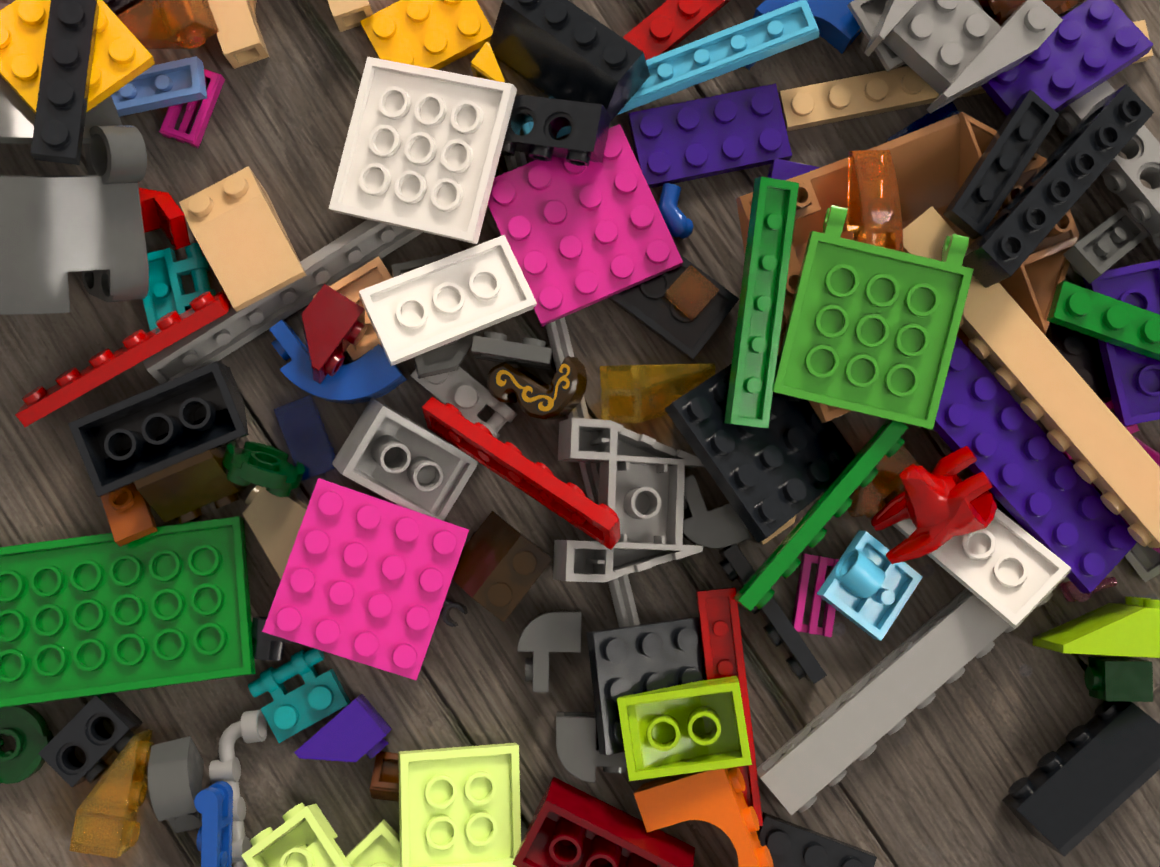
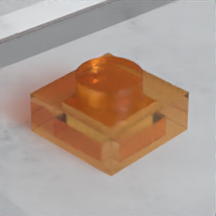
[664,265,720,321]

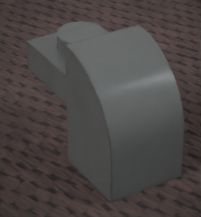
[683,475,750,548]
[517,609,582,692]
[556,711,627,783]
[148,736,204,834]

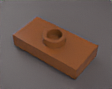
[101,483,158,547]

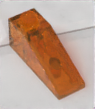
[117,0,219,49]

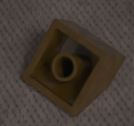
[134,446,247,524]
[452,511,553,623]

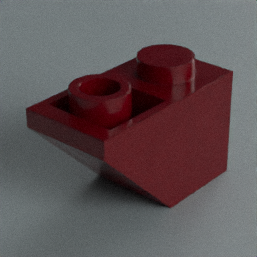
[302,284,367,384]

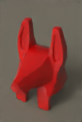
[871,446,997,564]

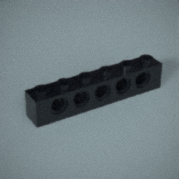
[962,84,1154,288]
[500,94,611,166]

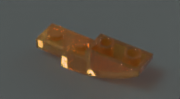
[847,150,903,252]

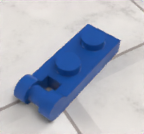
[194,781,233,867]

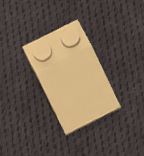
[179,166,307,312]

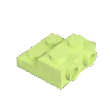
[241,802,352,867]

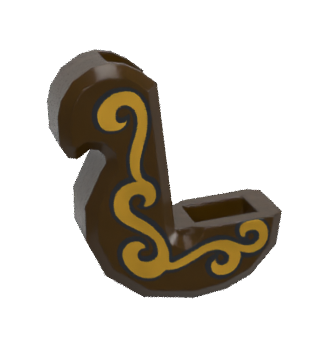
[487,356,587,420]

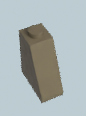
[243,485,308,579]

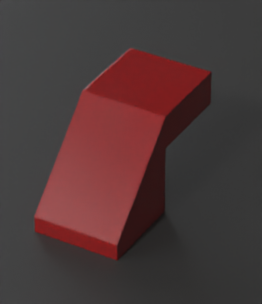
[138,187,190,250]

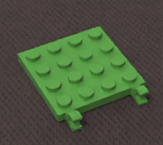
[773,205,974,430]

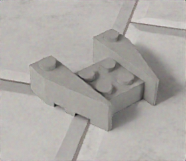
[864,0,1063,113]
[553,418,704,583]

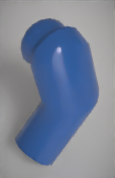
[658,183,694,239]

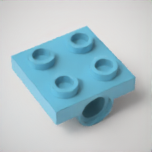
[817,530,923,641]

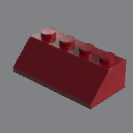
[512,776,695,867]

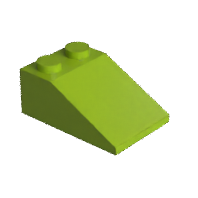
[1033,596,1160,658]
[617,676,752,781]

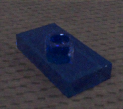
[274,395,336,481]

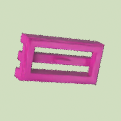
[159,69,225,148]
[792,554,839,637]

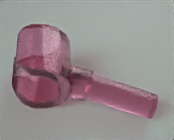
[1059,576,1117,602]

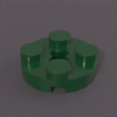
[222,441,305,497]
[0,705,54,784]

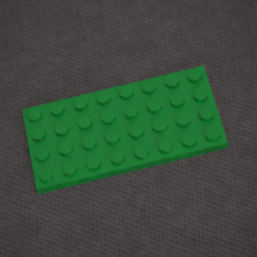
[0,516,256,708]

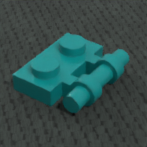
[142,243,216,331]
[248,648,351,743]

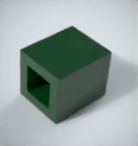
[1084,657,1153,702]

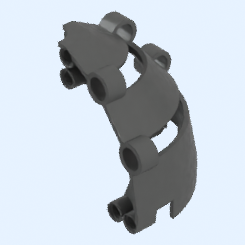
[0,2,149,315]

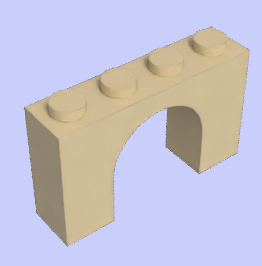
[205,0,373,69]

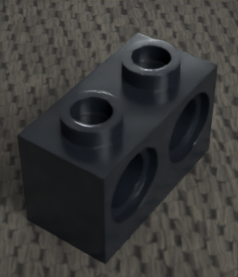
[38,693,143,787]

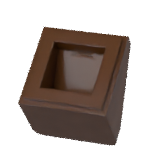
[370,751,399,802]

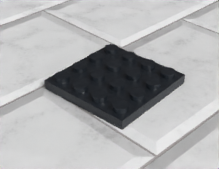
[665,356,856,543]

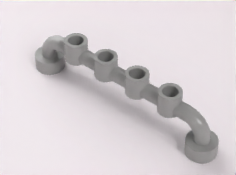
[209,709,267,867]

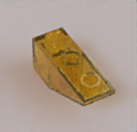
[599,363,716,423]
[69,729,155,858]

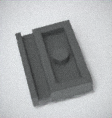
[471,331,553,371]

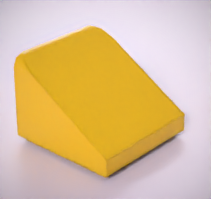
[471,42,505,83]

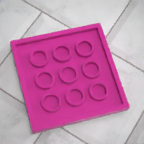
[487,124,683,327]
[262,478,469,681]

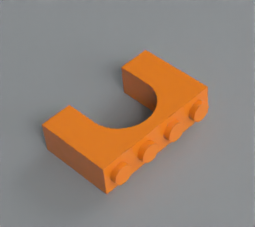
[633,767,774,867]

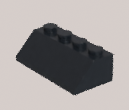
[489,0,650,122]
[68,361,249,497]
[1002,701,1160,857]

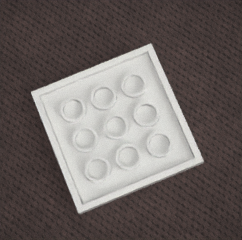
[329,57,517,244]

